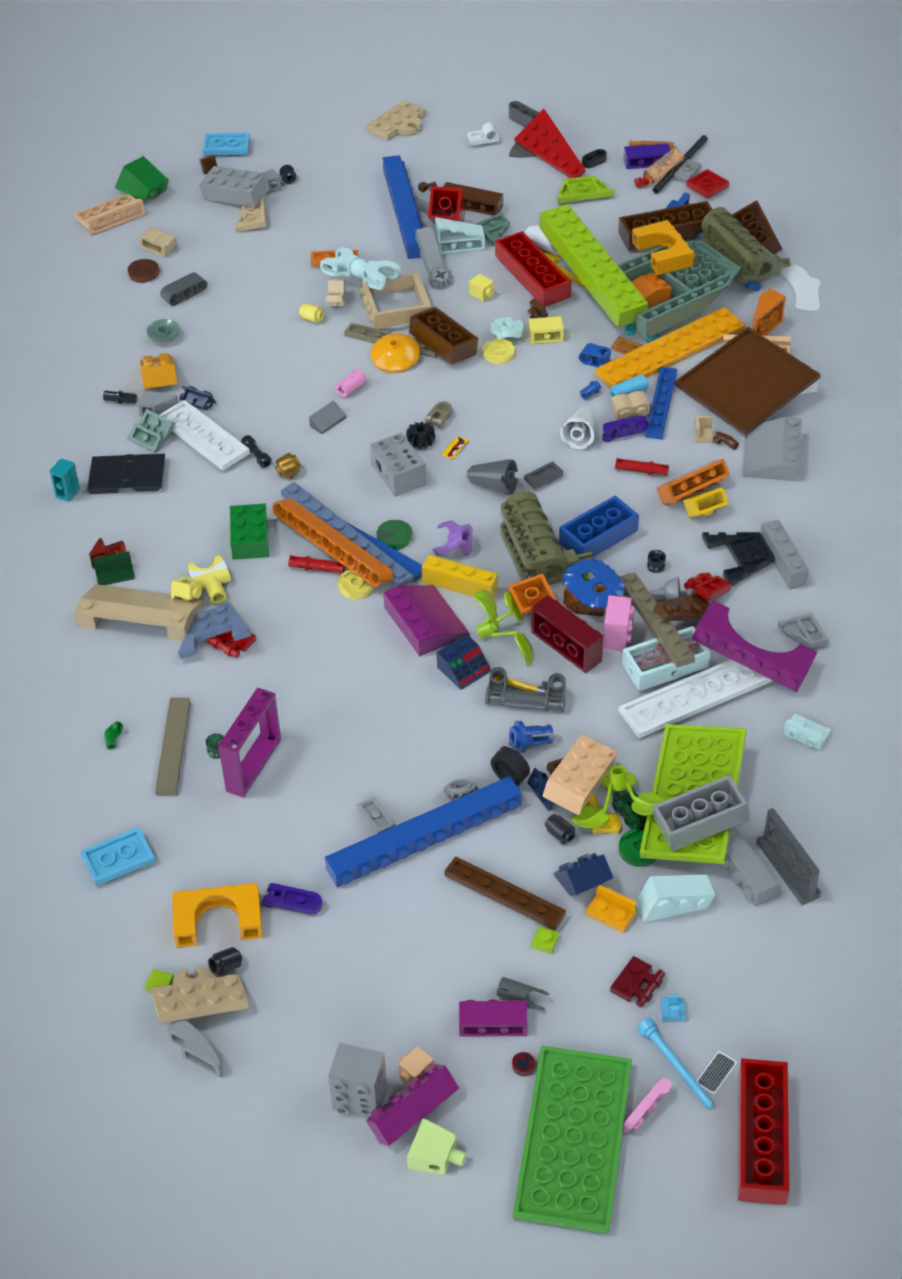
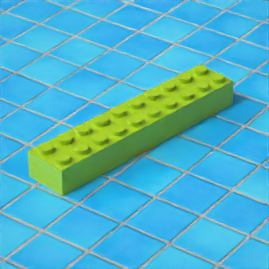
[539,204,649,328]

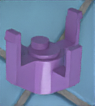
[432,520,473,556]

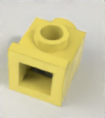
[171,576,202,601]

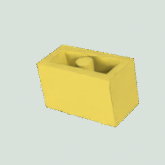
[528,316,564,344]

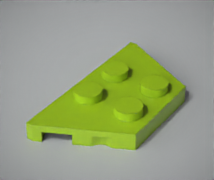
[557,175,615,204]

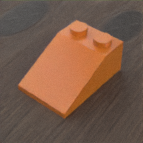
[632,273,672,308]
[752,288,786,336]

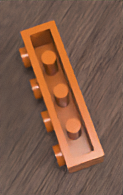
[656,458,730,505]

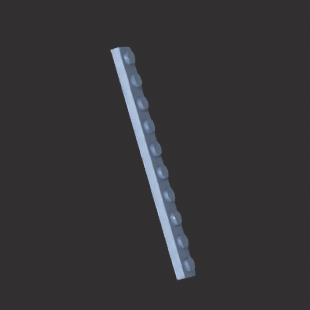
[281,482,413,587]

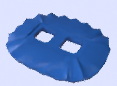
[563,558,625,609]

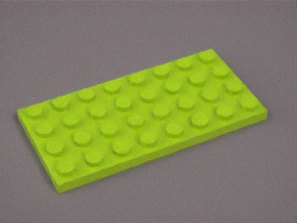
[640,724,747,864]

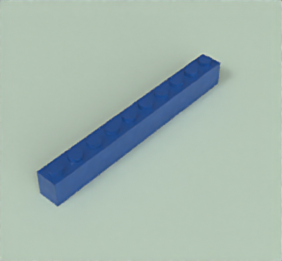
[382,155,423,259]
[325,776,522,887]

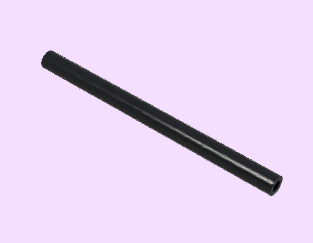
[652,135,708,194]

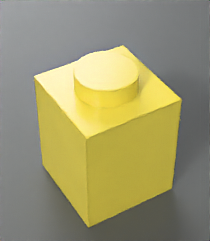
[469,274,494,302]

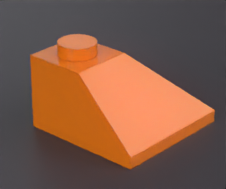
[508,573,556,615]

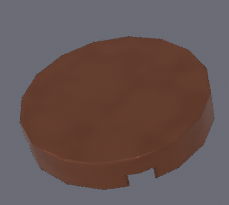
[127,259,160,283]

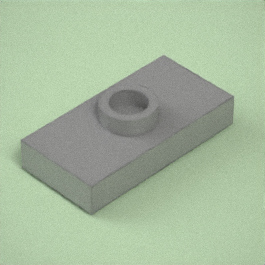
[674,159,701,183]

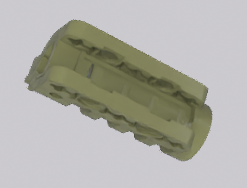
[699,207,791,284]
[500,491,593,585]

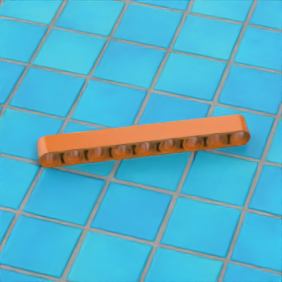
[272,498,393,587]

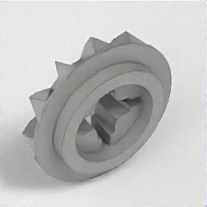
[428,266,453,288]
[444,779,477,799]

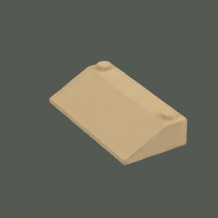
[75,584,203,642]

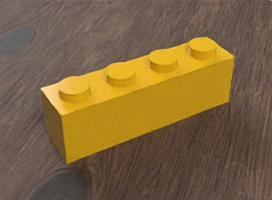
[422,555,498,598]

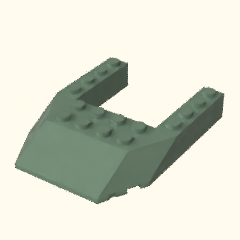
[588,240,741,339]

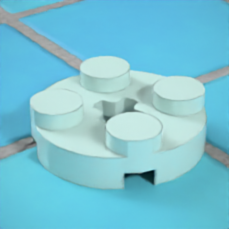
[490,317,523,340]

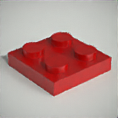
[686,169,729,199]

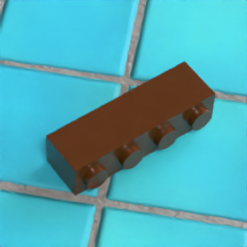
[443,182,503,216]

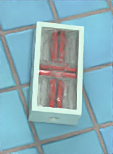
[622,626,711,691]

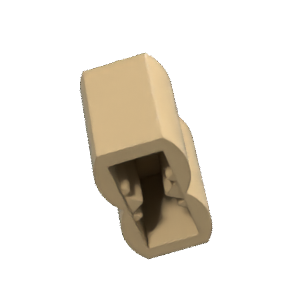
[139,227,176,257]
[611,391,650,420]

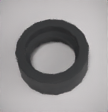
[491,747,530,786]

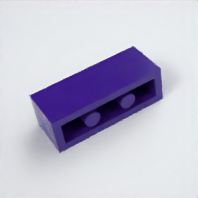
[623,143,671,169]

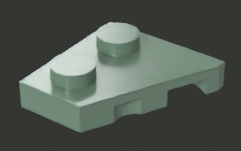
[476,213,510,246]

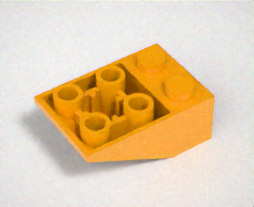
[139,353,177,389]

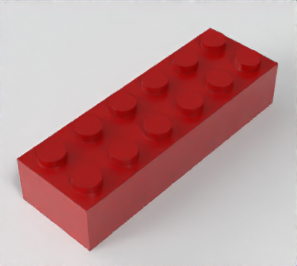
[495,231,572,306]
[738,1058,789,1205]

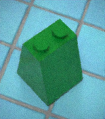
[115,156,169,201]

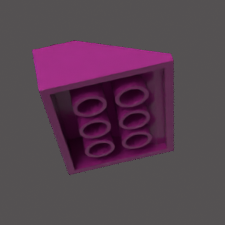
[383,585,470,657]

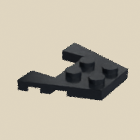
[702,532,775,586]

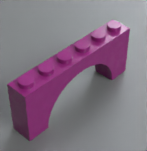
[691,600,818,692]

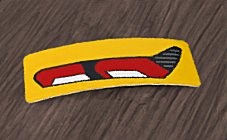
[442,436,469,460]

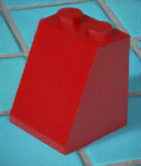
[428,186,465,224]

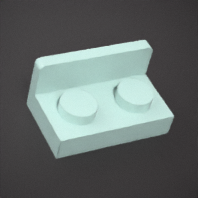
[783,713,831,750]

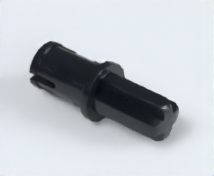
[103,390,138,404]

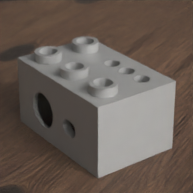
[370,433,427,497]
[328,1043,387,1118]

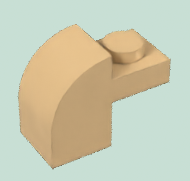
[326,278,345,306]

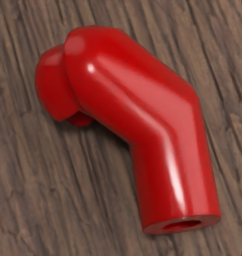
[634,172,651,188]

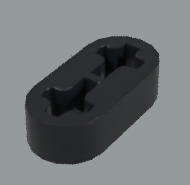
[582,149,607,168]

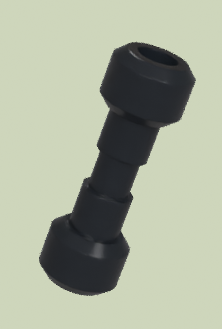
[241,435,272,468]

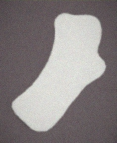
[779,265,820,311]

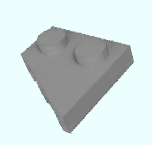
[777,613,828,649]

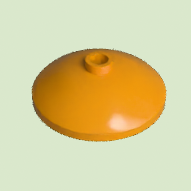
[370,333,420,373]

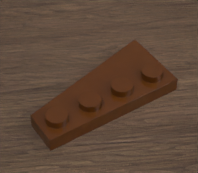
[654,594,709,622]

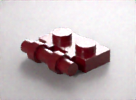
[610,956,666,1007]

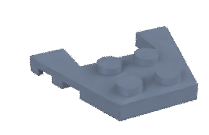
[178,603,251,659]

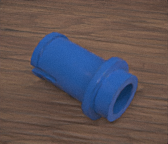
[579,381,601,400]

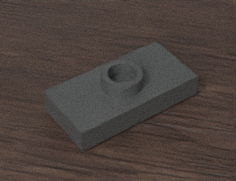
[524,461,563,489]

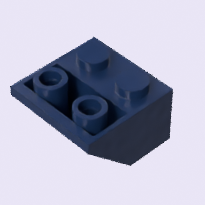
[554,853,614,896]

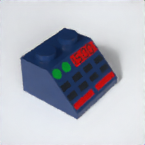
[436,634,491,690]

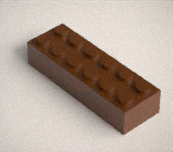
[618,201,712,251]

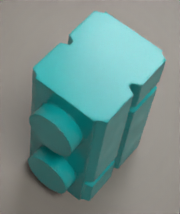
[49,459,80,502]

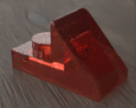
[89,537,126,569]

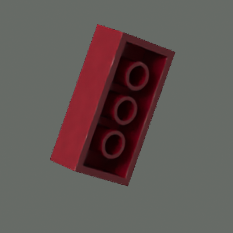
[531,595,603,674]

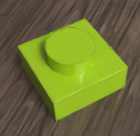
[531,926,559,954]

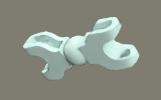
[320,247,401,290]

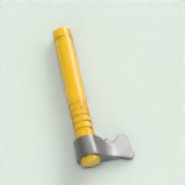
[494,676,553,693]

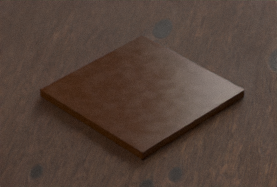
[674,327,821,435]

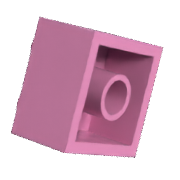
[603,595,635,652]

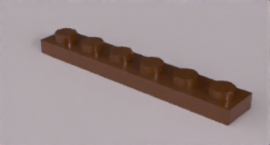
[444,856,566,930]

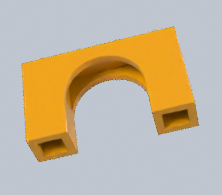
[632,220,695,275]
[172,883,263,948]

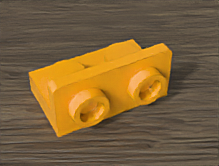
[586,885,637,933]

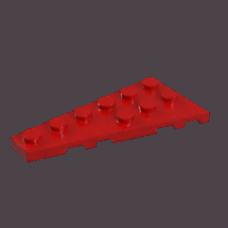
[514,108,586,178]

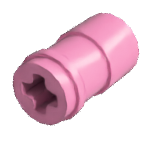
[336,369,367,397]

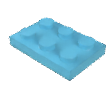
[203,133,250,156]
[80,827,155,886]

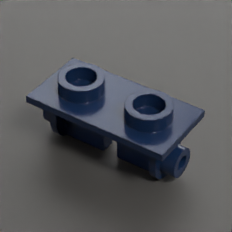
[179,385,217,410]
[527,768,558,811]

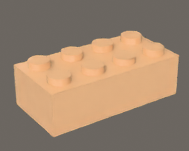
[542,734,618,815]

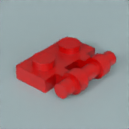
[684,572,732,601]
[206,631,256,658]

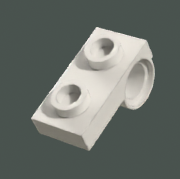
[467,122,499,146]

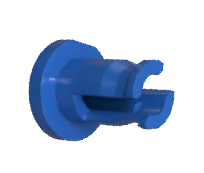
[508,721,553,753]

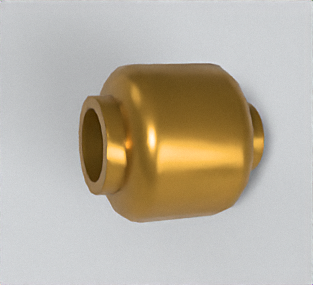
[275,453,302,479]

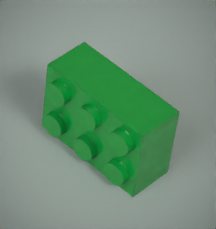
[230,503,269,560]

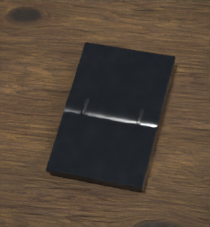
[87,453,166,494]

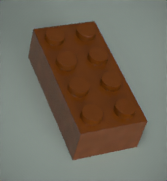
[409,307,479,365]

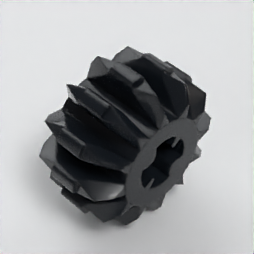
[406,421,436,450]

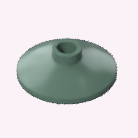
[147,319,180,341]

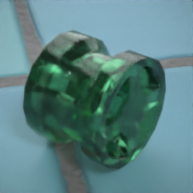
[205,733,224,759]

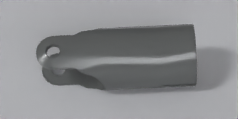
[497,977,549,1010]

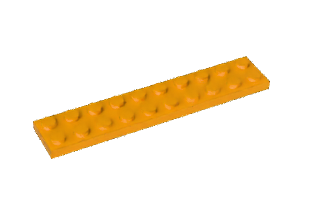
[595,306,745,389]

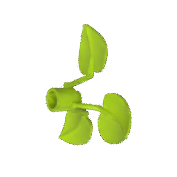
[473,590,534,666]
[571,763,666,829]

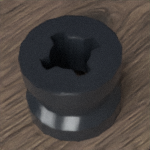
[279,164,297,184]
[647,550,666,573]

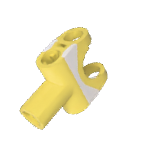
[187,555,231,604]

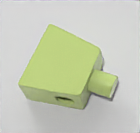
[407,1119,467,1175]

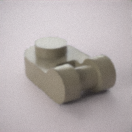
[425,401,452,429]

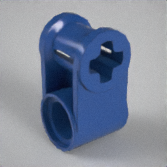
[579,343,611,367]

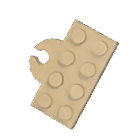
[365,100,426,140]
[151,967,248,1024]

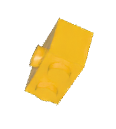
[683,487,729,517]

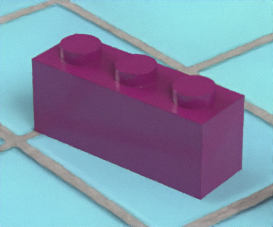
[459,999,527,1037]

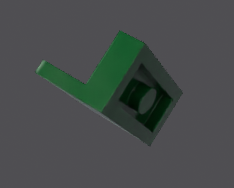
[92,551,135,585]

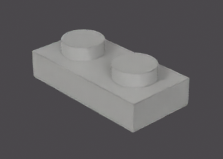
[356,796,396,834]

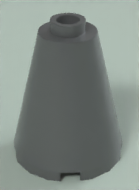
[467,459,518,495]

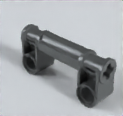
[485,667,566,713]

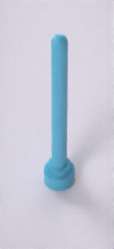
[637,1018,714,1108]

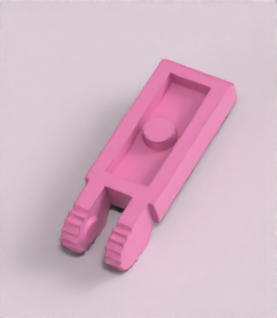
[623,1077,672,1133]

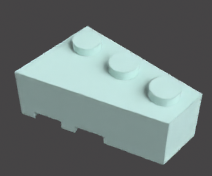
[435,217,485,254]
[635,874,715,923]

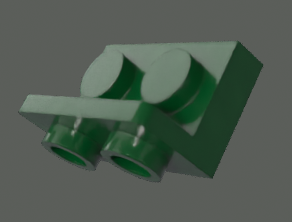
[612,790,647,831]

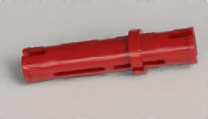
[615,458,669,476]
[288,555,345,574]

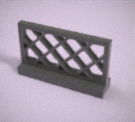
[756,808,821,905]

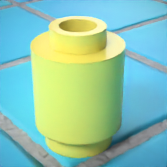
[299,303,324,323]

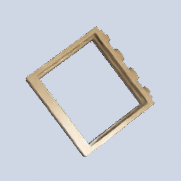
[359,272,432,329]

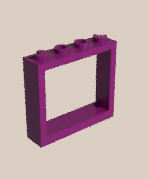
[218,687,281,798]

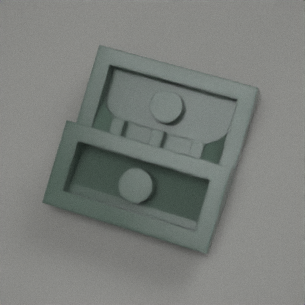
[128,409,176,452]

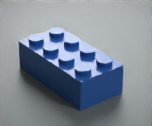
[559,495,639,557]

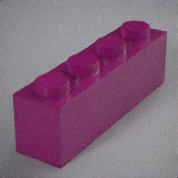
[365,1064,460,1146]

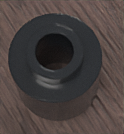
[545,814,576,844]
[208,947,242,975]

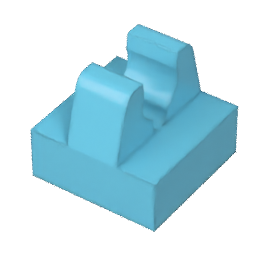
[661,994,686,1022]

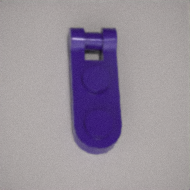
[602,416,649,442]
[262,883,323,915]

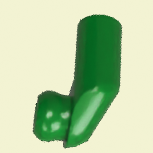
[104,721,123,750]

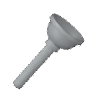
[622,577,681,600]

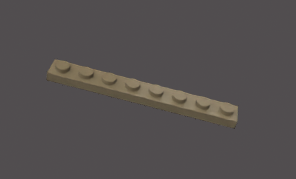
[620,572,695,667]

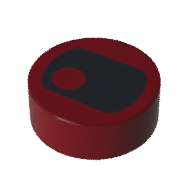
[512,1052,535,1076]

